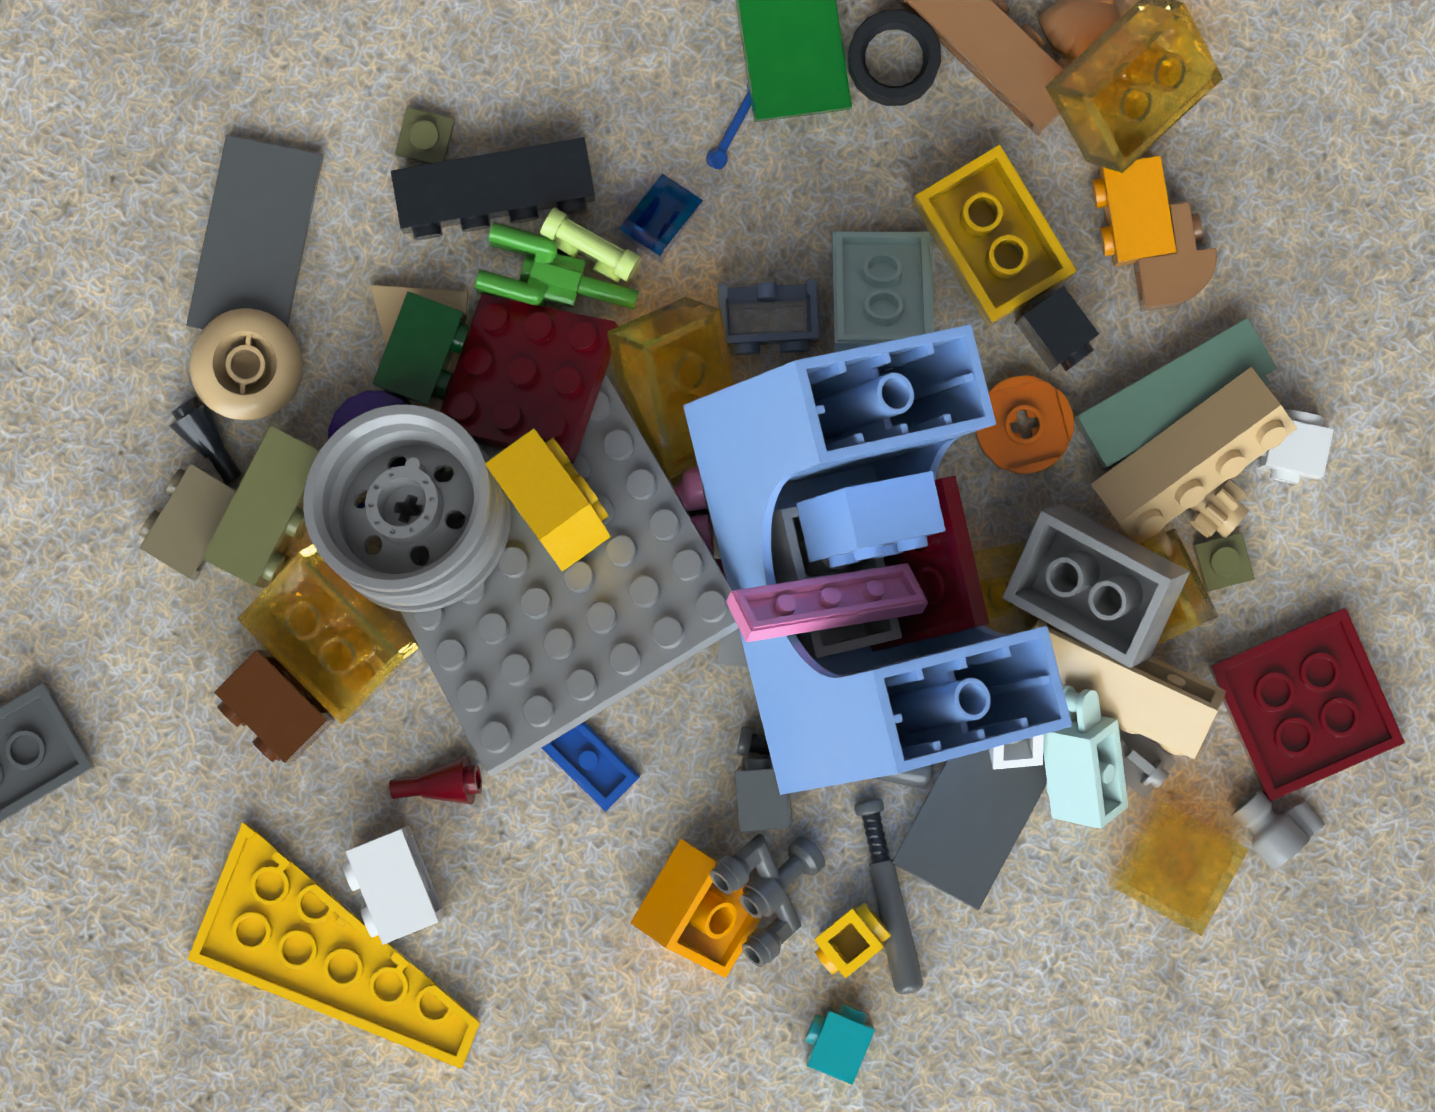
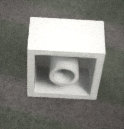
[342,825,446,945]

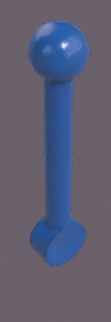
[706,83,751,169]

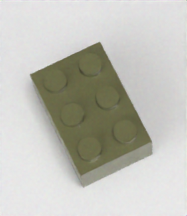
[201,425,320,588]

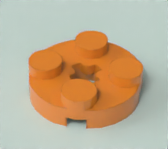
[975,375,1074,474]

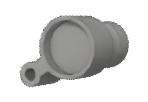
[1231,790,1325,871]

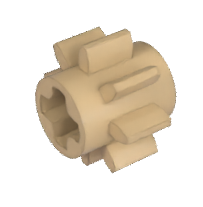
[1189,479,1249,538]

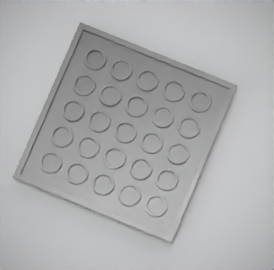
[366,375,738,777]

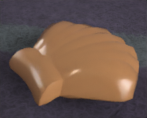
[1037,0,1129,62]

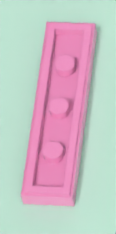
[726,563,928,642]

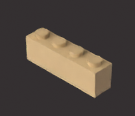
[1091,367,1297,544]
[1034,619,1226,759]

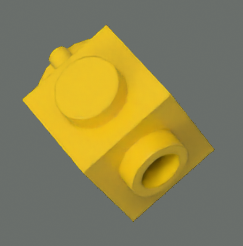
[814,902,891,979]

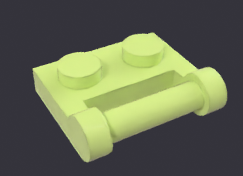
[540,207,641,284]

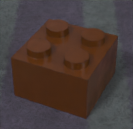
[214,650,337,763]

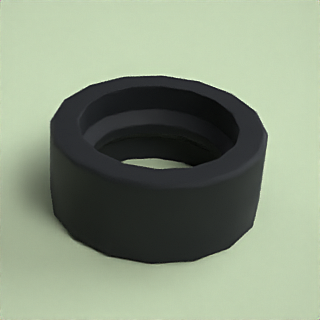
[848,9,941,106]

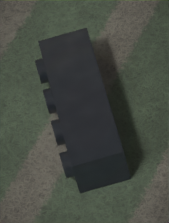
[391,137,596,240]

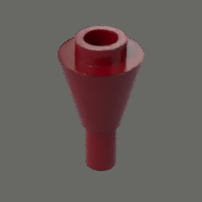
[389,756,482,805]

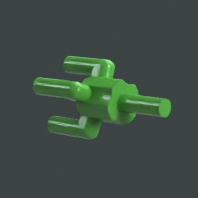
[475,222,639,310]

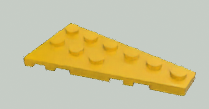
[187,821,481,1069]

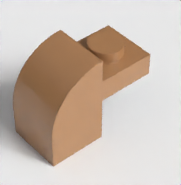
[1133,202,1217,312]

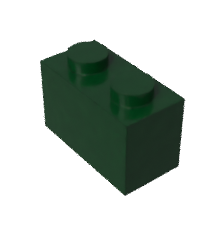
[372,291,471,408]

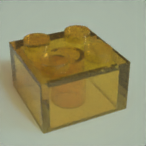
[1109,799,1249,936]

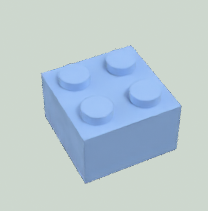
[796,471,946,568]

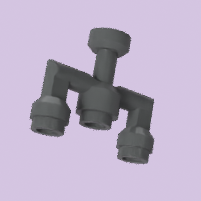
[710,834,825,967]

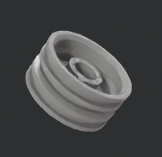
[303,405,511,612]

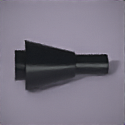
[169,396,242,484]

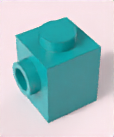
[805,1003,875,1085]

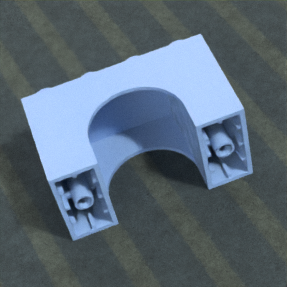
[683,324,1072,795]

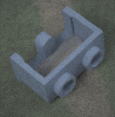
[718,279,819,355]

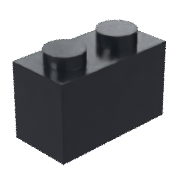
[1016,286,1099,371]

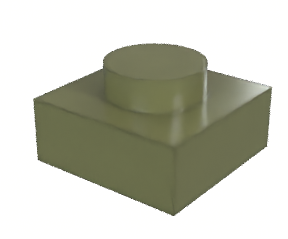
[395,107,455,164]
[1193,532,1255,592]

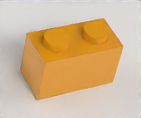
[1091,156,1177,267]

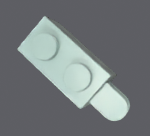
[1043,685,1128,829]

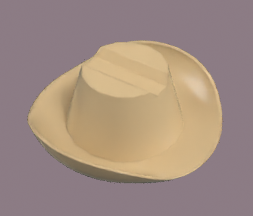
[190,308,303,421]

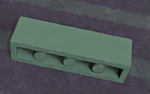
[1074,318,1277,469]

